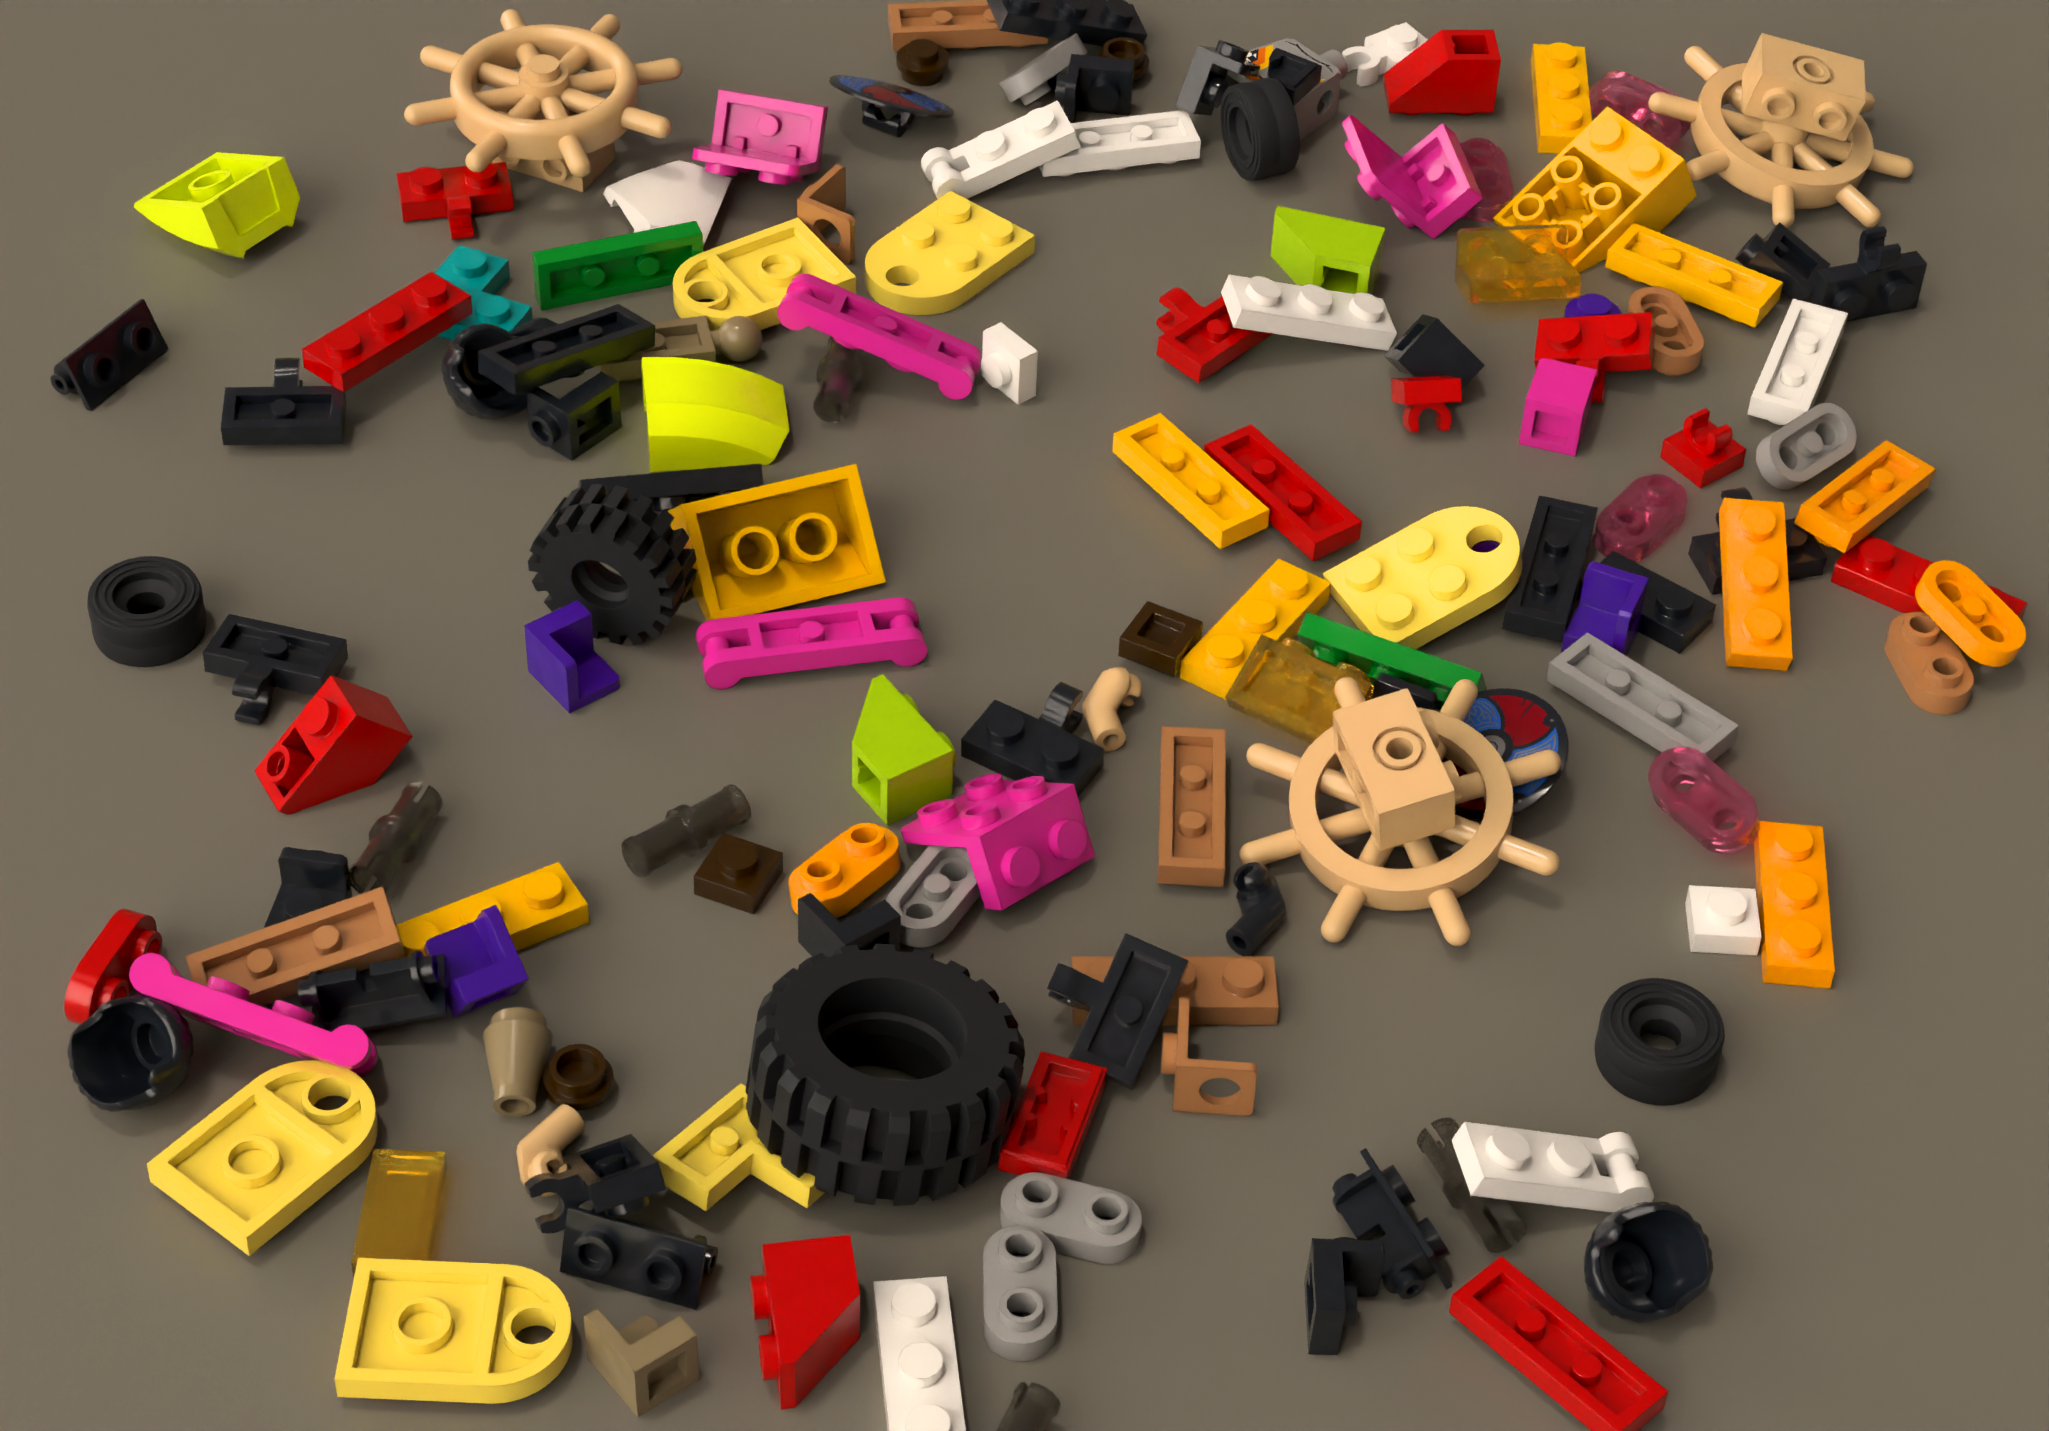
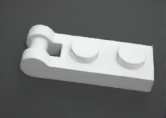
[921,100,1081,199]
[1452,1122,1654,1213]

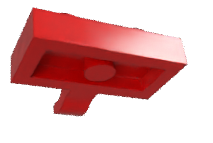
[396,162,514,239]
[1156,287,1273,383]
[1534,312,1655,403]

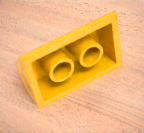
[668,464,886,621]

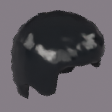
[441,323,527,419]
[67,994,193,1112]
[1584,1201,1713,1323]

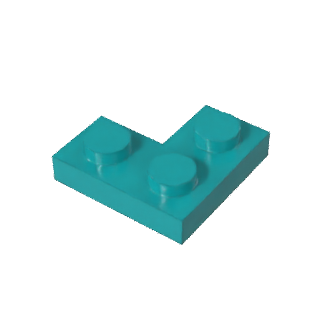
[435,245,533,340]

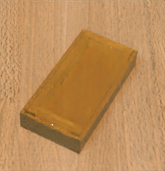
[351,1149,447,1278]

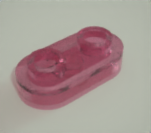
[1589,70,1691,147]
[1460,138,1513,222]
[1593,474,1688,562]
[1648,747,1760,854]

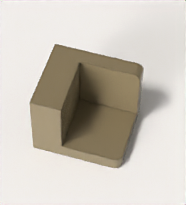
[584,1309,699,1417]

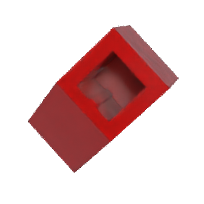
[1383,30,1501,115]
[254,675,413,815]
[750,1235,860,1409]

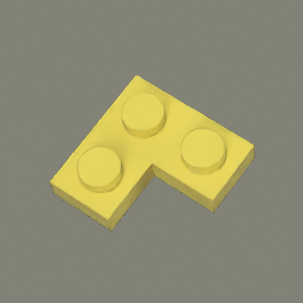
[652,1083,825,1211]

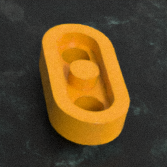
[1915,560,2026,667]
[788,823,901,919]

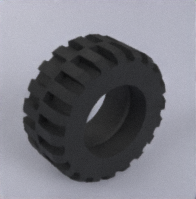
[745,944,1025,1206]

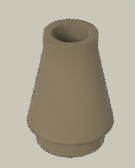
[483,1007,553,1117]

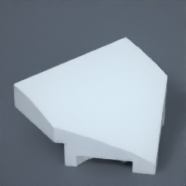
[603,160,732,246]

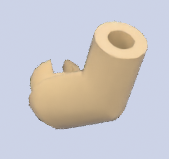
[1082,667,1142,752]
[516,1104,585,1196]

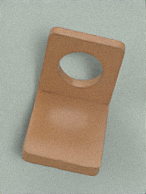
[797,164,855,264]
[1161,997,1257,1116]

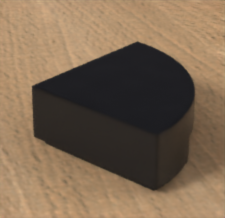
[1267,48,1322,106]

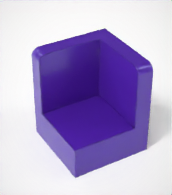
[1561,562,1649,656]
[524,600,620,714]
[424,905,529,1019]

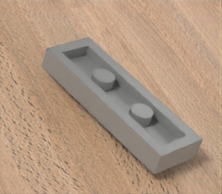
[1546,632,1739,775]

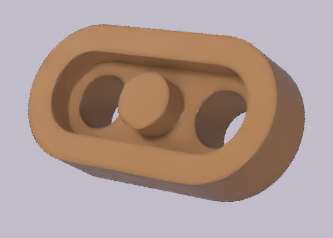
[1627,287,1704,376]
[1884,612,1974,715]

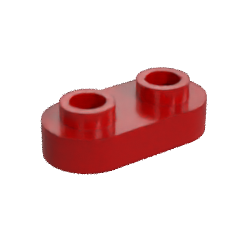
[64,908,162,1025]

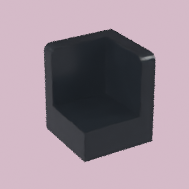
[1384,314,1485,405]
[798,893,901,957]

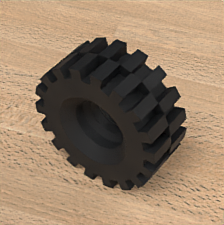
[528,484,697,645]

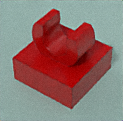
[1391,375,1462,433]
[1660,408,1747,489]

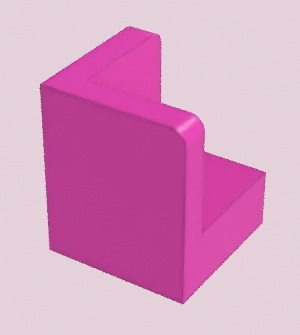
[1519,358,1597,457]

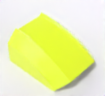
[134,152,300,259]
[641,357,790,472]

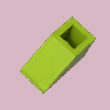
[1271,205,1386,295]
[852,674,956,826]

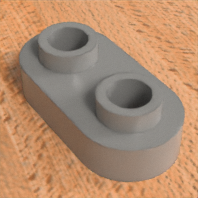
[999,33,1088,106]
[1756,403,1857,490]
[886,845,980,947]
[1000,1172,1142,1264]
[982,1226,1058,1362]

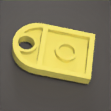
[865,191,1035,315]
[673,217,856,331]
[1323,506,1522,650]
[147,1060,378,1256]
[334,1258,573,1404]

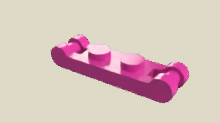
[777,273,982,400]
[695,598,928,689]
[129,953,378,1077]

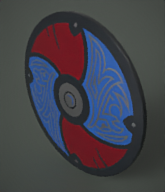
[829,75,954,138]
[1442,688,1569,821]

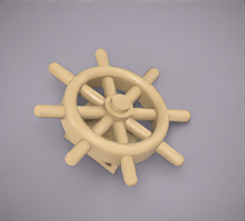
[404,9,683,192]
[1648,33,1914,228]
[1239,677,1561,946]

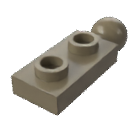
[598,316,762,381]

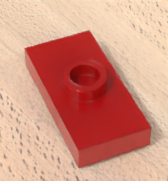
[998,1051,1107,1179]

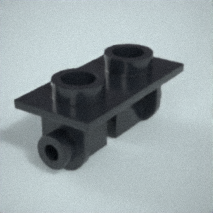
[50,299,169,410]
[298,951,447,1032]
[1332,1148,1452,1299]
[560,1205,718,1310]

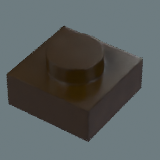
[1118,601,1203,677]
[694,833,783,915]

